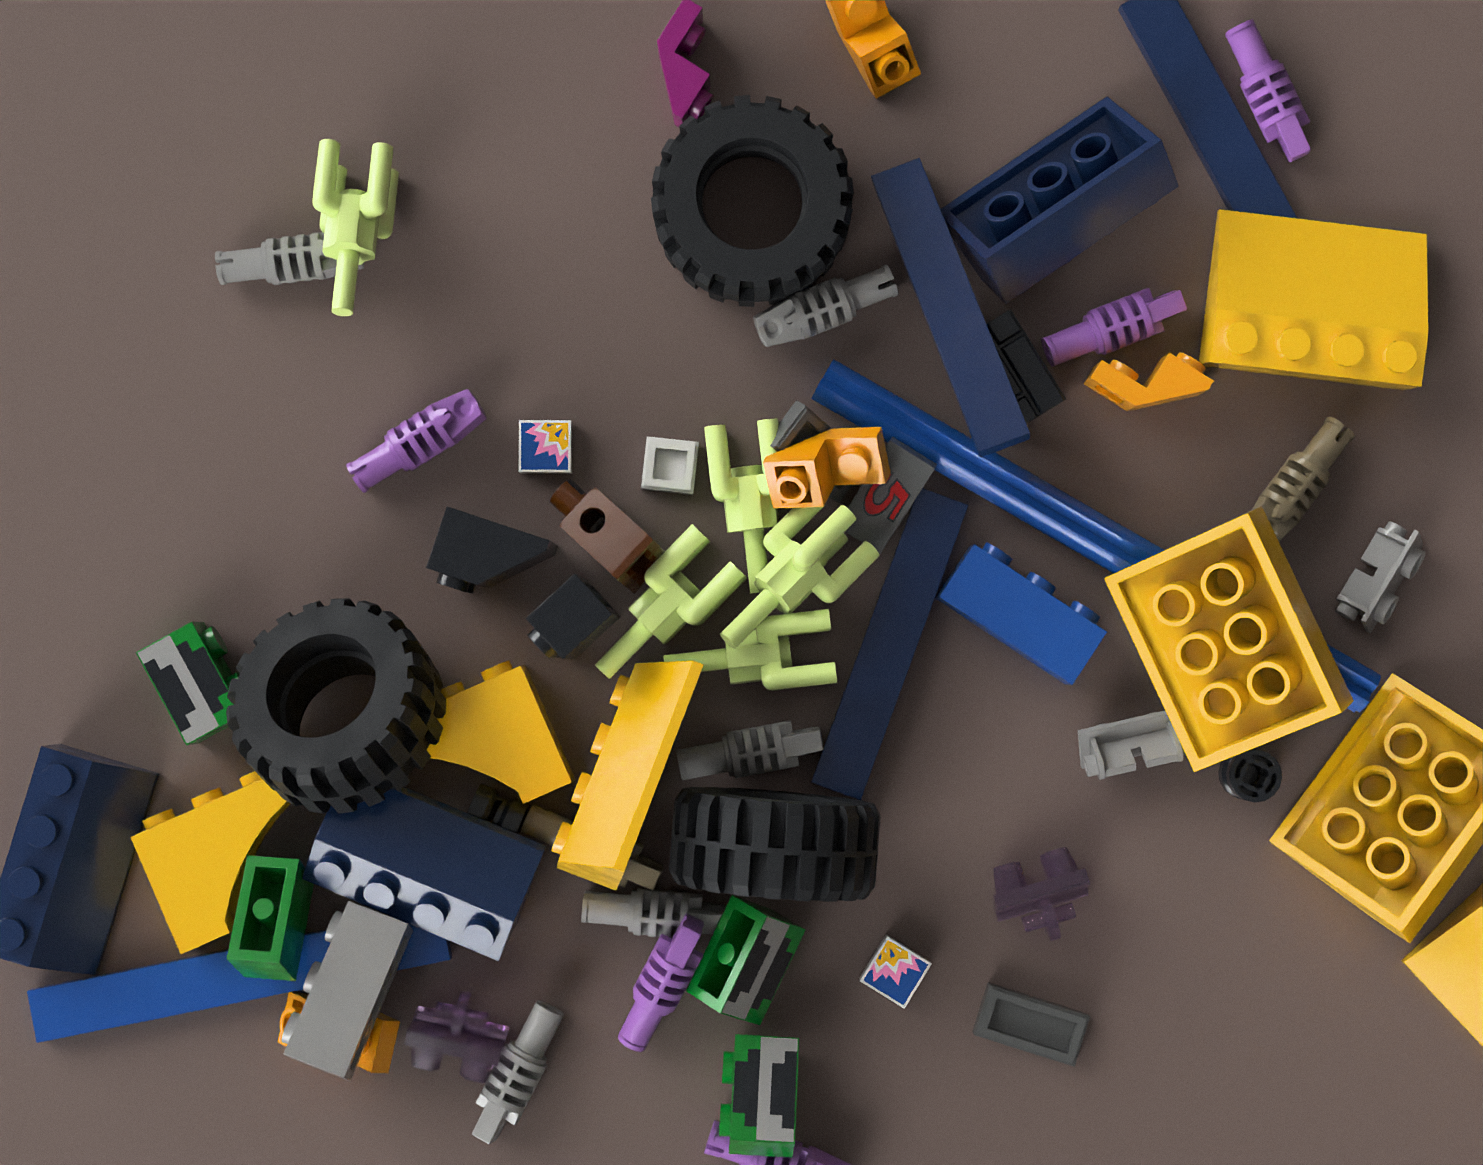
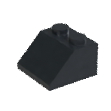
[426,506,558,594]

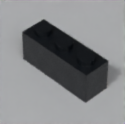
[525,573,621,659]

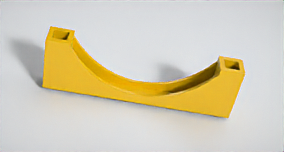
[130,660,576,954]

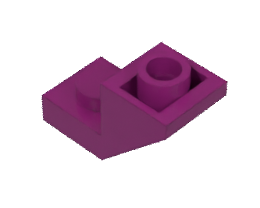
[657,0,714,127]

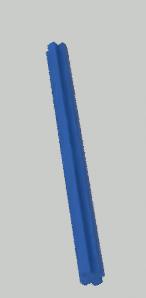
[811,359,1381,713]

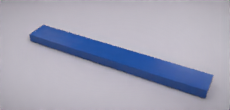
[27,916,453,1043]

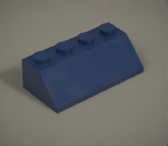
[940,96,1179,304]
[0,744,159,975]
[302,787,547,961]

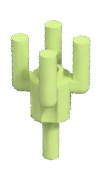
[312,139,399,316]
[704,418,779,594]
[720,505,880,649]
[595,524,747,679]
[663,609,837,690]

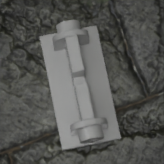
[1335,521,1426,634]
[1077,711,1186,780]

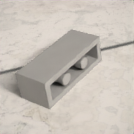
[281,901,413,1082]

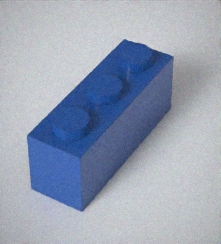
[935,542,1107,685]

